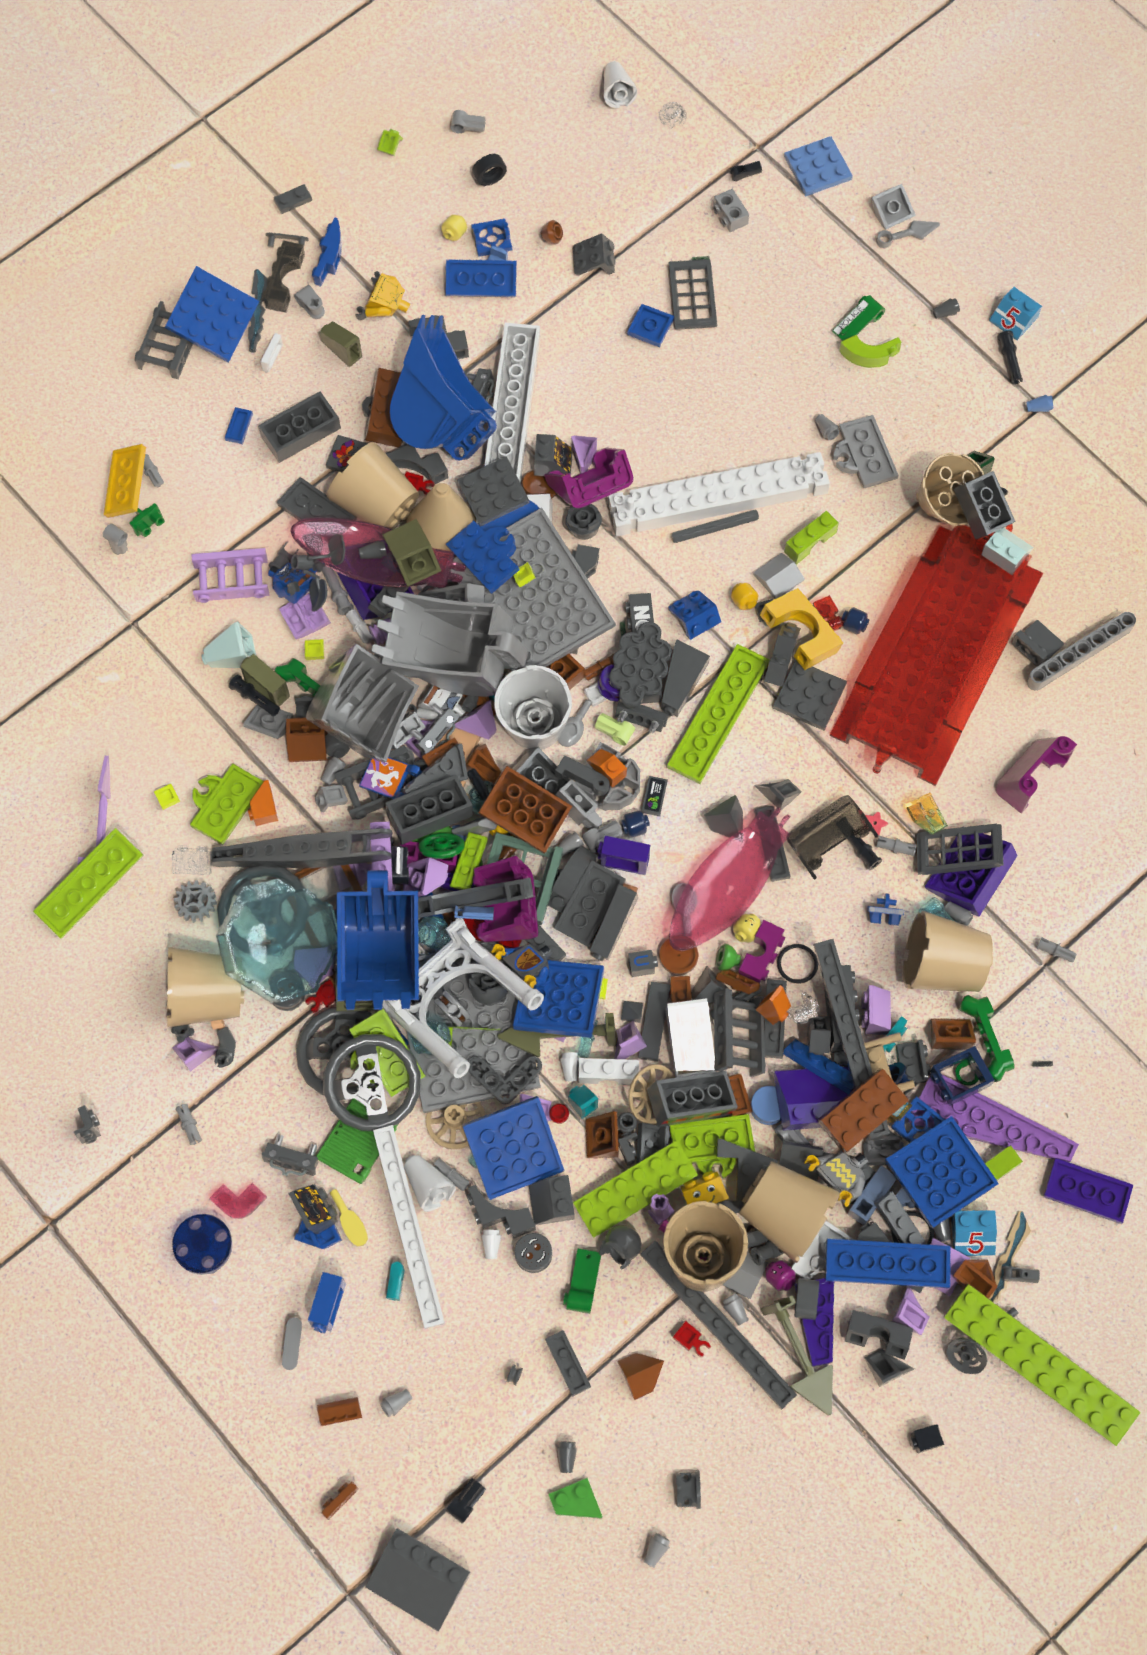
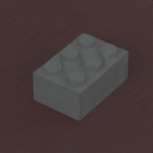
[954,471,1016,540]

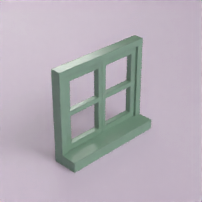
[481,833,563,925]

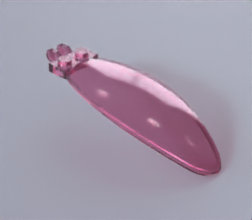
[290,518,466,588]
[669,807,791,951]

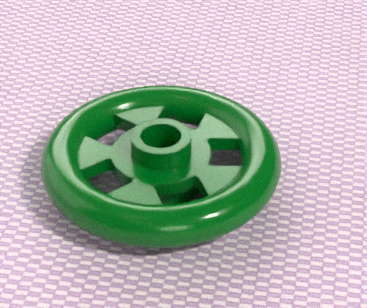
[419,833,465,859]

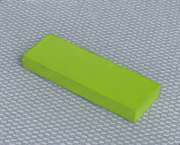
[450,832,488,890]

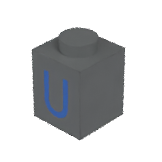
[628,950,658,978]

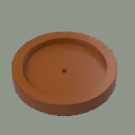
[522,471,557,499]
[659,936,699,975]

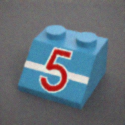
[989,287,1042,341]
[951,1210,997,1256]

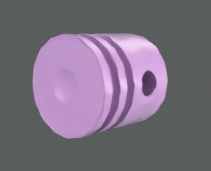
[368,618,391,646]

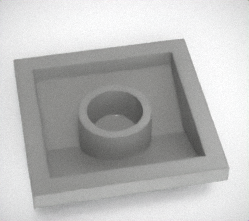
[871,184,916,230]
[753,553,805,599]
[243,703,293,739]
[452,817,497,836]
[723,1252,768,1299]

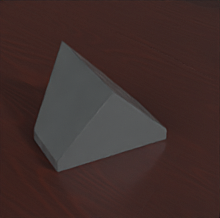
[754,779,802,811]
[704,795,743,842]
[691,966,729,1003]
[865,1349,915,1387]

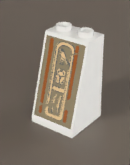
[665,998,716,1078]

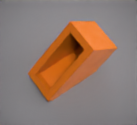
[587,749,627,788]
[248,780,278,826]
[755,985,791,1025]

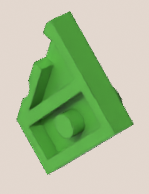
[548,1478,603,1519]

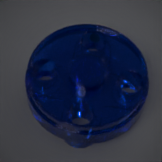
[172,1214,233,1275]

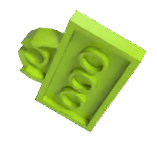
[190,764,264,845]
[349,1008,426,1097]
[670,1114,755,1179]

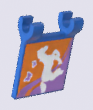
[359,757,422,800]

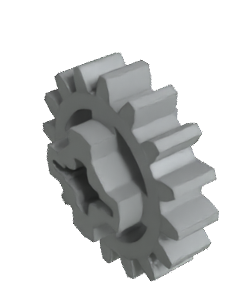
[174,880,217,923]

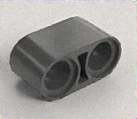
[794,1278,819,1320]

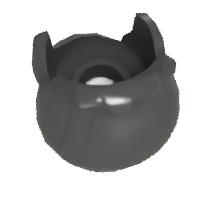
[599,1225,642,1270]

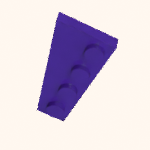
[794,1278,834,1367]

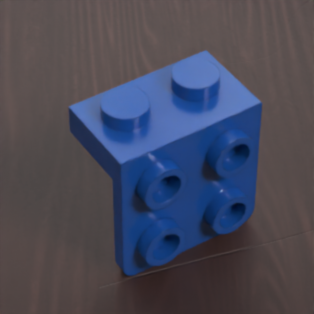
[668,590,721,640]

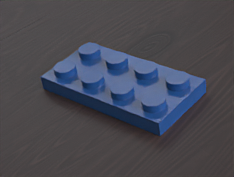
[446,259,517,297]

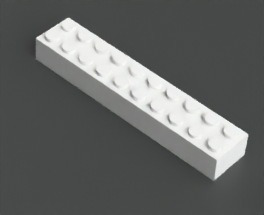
[485,322,540,483]

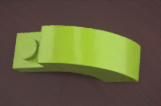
[839,335,902,368]

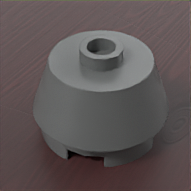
[565,504,602,540]

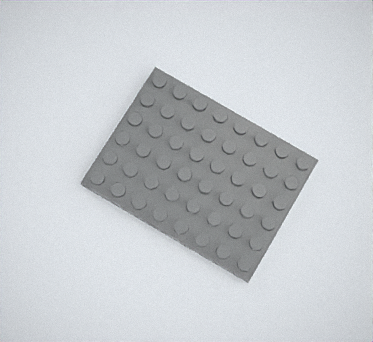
[446,508,616,671]
[407,941,541,1114]

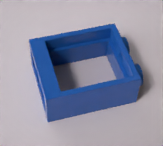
[308,1272,346,1334]

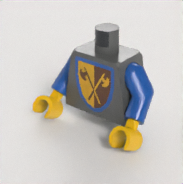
[491,944,552,989]

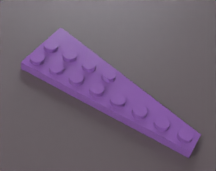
[907,1074,1079,1163]

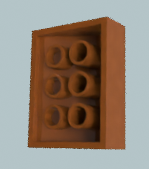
[478,766,572,854]

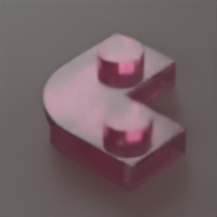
[209,1183,267,1219]

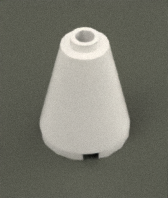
[603,61,637,108]
[404,1155,456,1212]

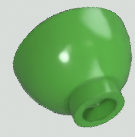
[716,943,741,970]

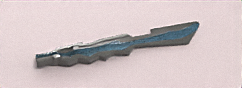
[248,269,269,353]

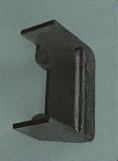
[786,795,879,880]

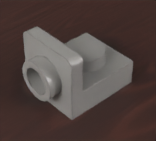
[315,784,348,812]

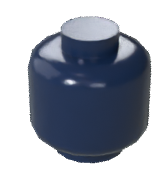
[841,607,870,634]
[620,810,650,838]

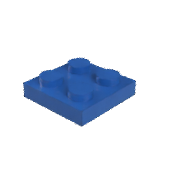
[627,304,674,348]

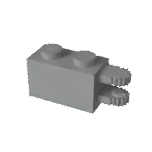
[555,779,603,830]

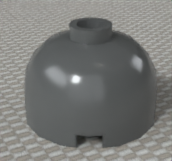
[469,972,508,1006]

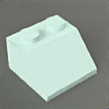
[982,528,1034,575]

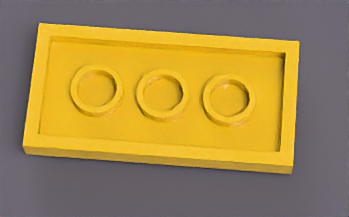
[104,444,146,518]

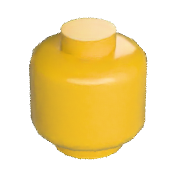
[731,583,758,610]

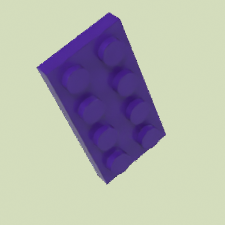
[1043,1158,1134,1224]

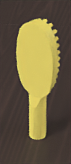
[330,1189,368,1246]

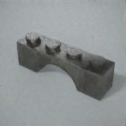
[262,240,305,313]

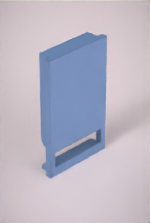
[454,906,494,920]

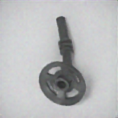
[947,1307,1019,1374]

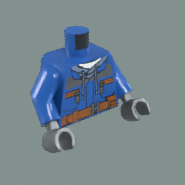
[268,559,326,604]

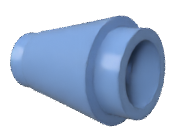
[1026,394,1054,412]

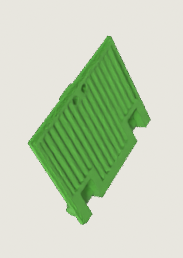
[316,1098,399,1185]

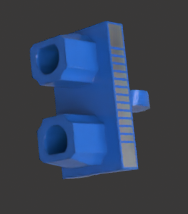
[867,893,904,926]

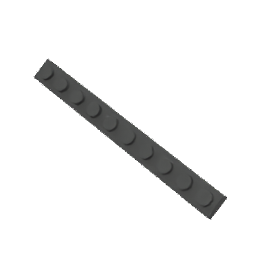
[813,939,890,1139]
[640,1240,797,1410]

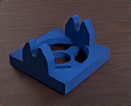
[471,218,513,257]
[891,1096,945,1143]

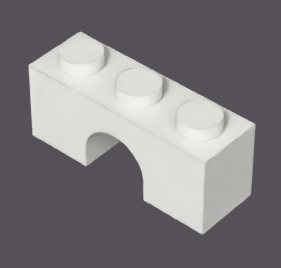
[579,1058,639,1085]

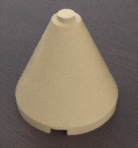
[406,483,476,560]

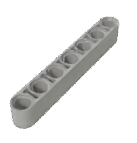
[1027,612,1136,691]

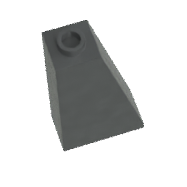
[661,639,710,717]
[590,884,639,962]

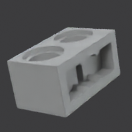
[713,188,749,232]
[391,711,425,749]

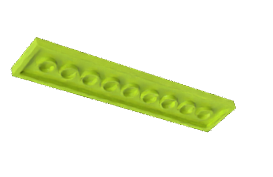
[944,1284,1141,1446]

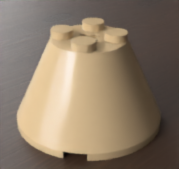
[916,452,984,526]

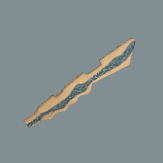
[989,1211,1031,1304]

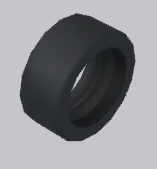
[472,153,507,186]

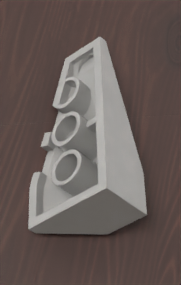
[418,583,485,603]

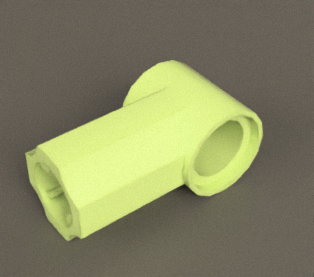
[595,713,635,746]

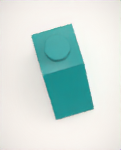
[568,1085,598,1119]

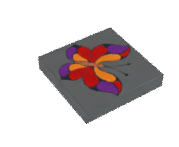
[326,435,368,473]

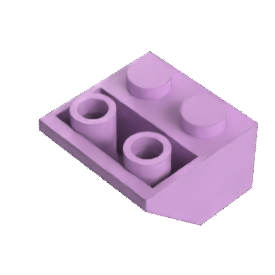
[861,985,891,1035]

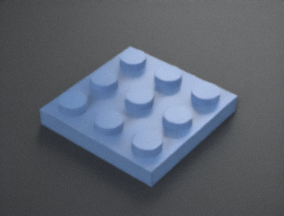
[784,136,853,197]

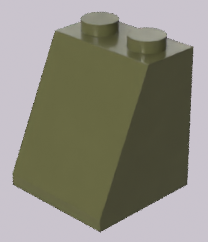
[383,519,441,587]

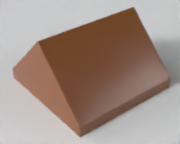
[931,1019,976,1050]
[585,1111,619,1159]

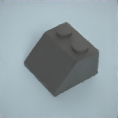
[529,1175,575,1225]

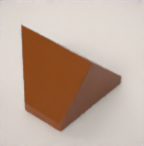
[466,743,502,786]
[953,1259,998,1299]
[617,1353,664,1401]

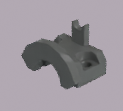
[676,1470,701,1509]

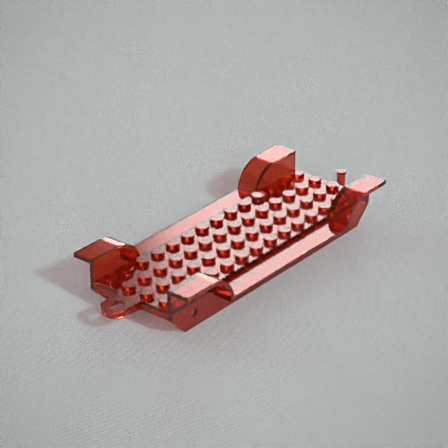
[830,524,1043,786]

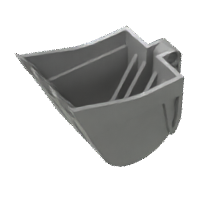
[371,592,528,696]
[306,643,419,763]

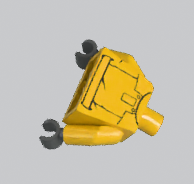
[355,271,410,320]

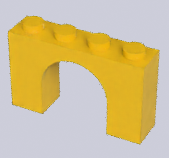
[760,588,843,670]

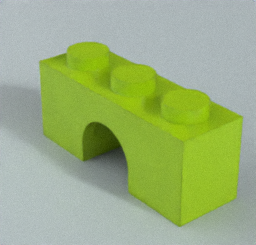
[784,510,839,565]

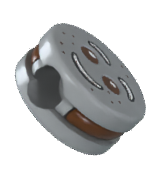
[434,990,470,1027]

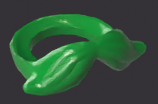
[955,1059,979,1086]

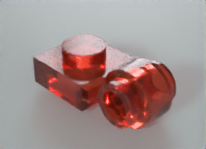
[813,595,843,631]

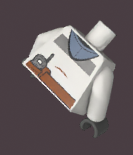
[409,685,465,720]

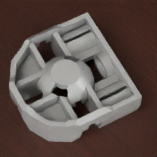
[575,742,640,811]

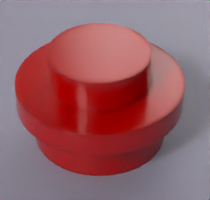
[549,1104,569,1124]

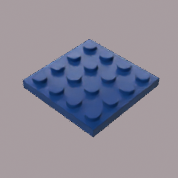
[164,266,259,363]
[513,960,605,1038]
[462,1096,565,1200]
[885,1116,999,1229]

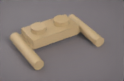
[864,1032,916,1091]

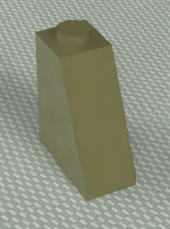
[319,321,362,368]

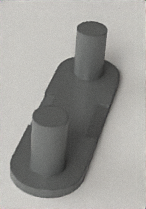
[266,232,309,251]

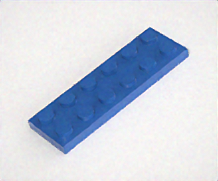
[825,1239,951,1289]

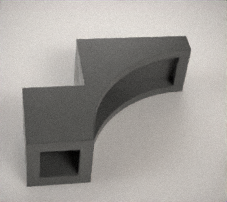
[408,315,469,359]
[386,444,448,484]
[764,623,801,687]
[466,1185,536,1239]

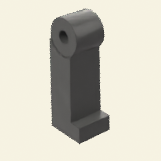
[555,755,610,796]

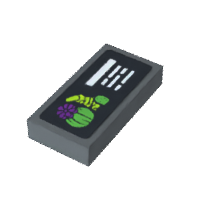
[642,776,668,817]

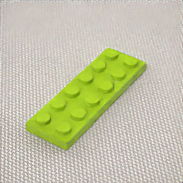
[33,828,144,939]
[573,1140,698,1238]

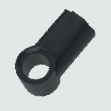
[391,846,409,885]
[446,1478,486,1524]

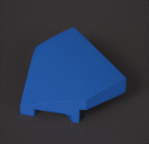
[294,1220,342,1250]

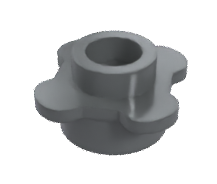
[171,1025,194,1042]

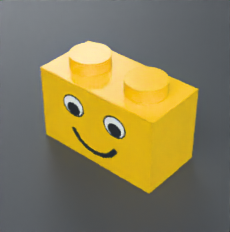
[680,1171,729,1205]

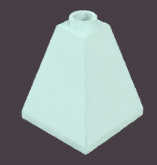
[202,621,256,668]

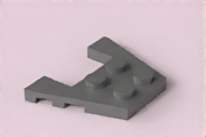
[717,1139,778,1214]

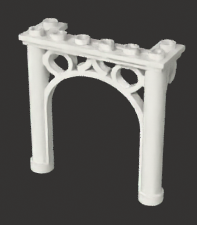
[382,918,544,1078]

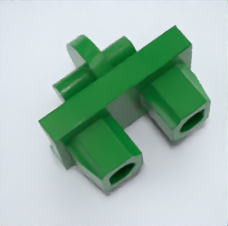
[129,503,165,537]

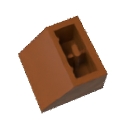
[286,718,327,762]

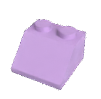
[402,858,448,897]

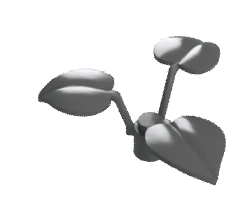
[291,533,345,612]

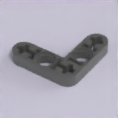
[468,1056,542,1104]

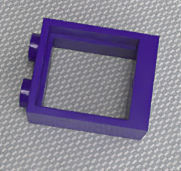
[598,835,651,875]

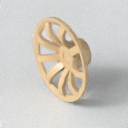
[628,1064,675,1124]
[426,1102,485,1149]

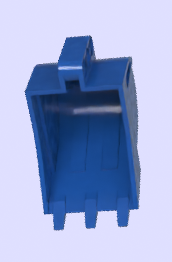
[390,314,497,461]
[337,870,419,1010]

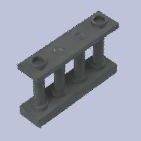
[135,301,193,380]
[334,745,413,820]
[714,989,766,1077]

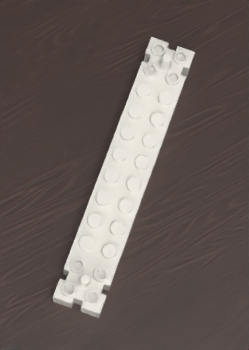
[608,452,830,537]

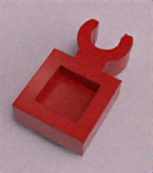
[405,471,435,495]
[305,980,336,1013]
[673,1321,711,1358]

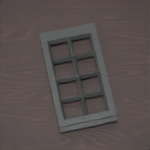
[669,259,717,330]
[917,823,1004,875]

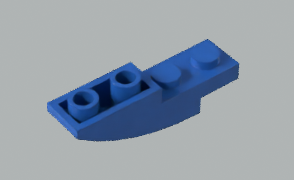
[312,217,342,287]

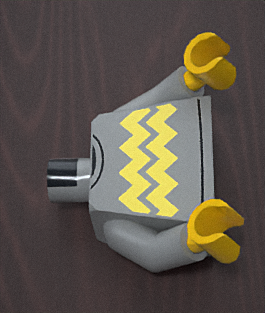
[804,1152,868,1207]

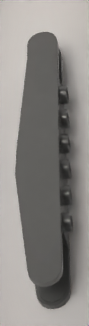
[211,828,392,868]

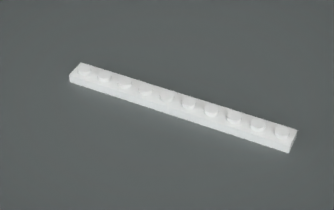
[373,1125,445,1329]

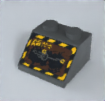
[534,434,573,476]
[288,1184,338,1234]

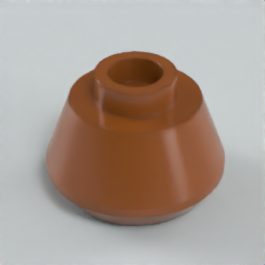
[541,220,563,244]

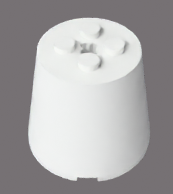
[495,665,572,750]

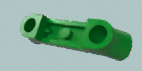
[275,658,321,697]
[959,995,1015,1082]

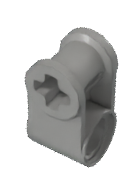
[294,284,325,319]

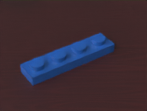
[783,1039,855,1094]

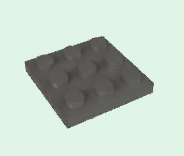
[457,456,530,527]
[773,660,847,731]

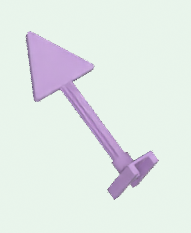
[78,755,111,865]

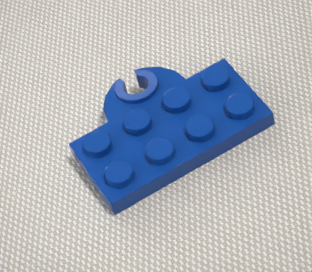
[446,521,520,594]

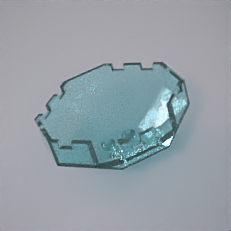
[216,878,337,1003]

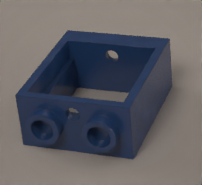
[930,1046,995,1106]

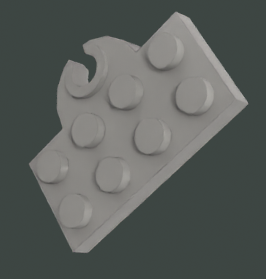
[833,415,899,488]

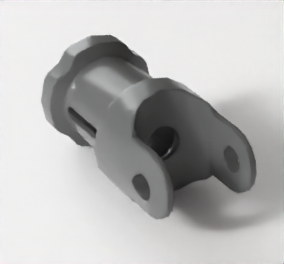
[269,541,299,569]
[751,1240,784,1265]

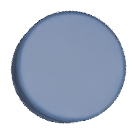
[750,1086,781,1125]

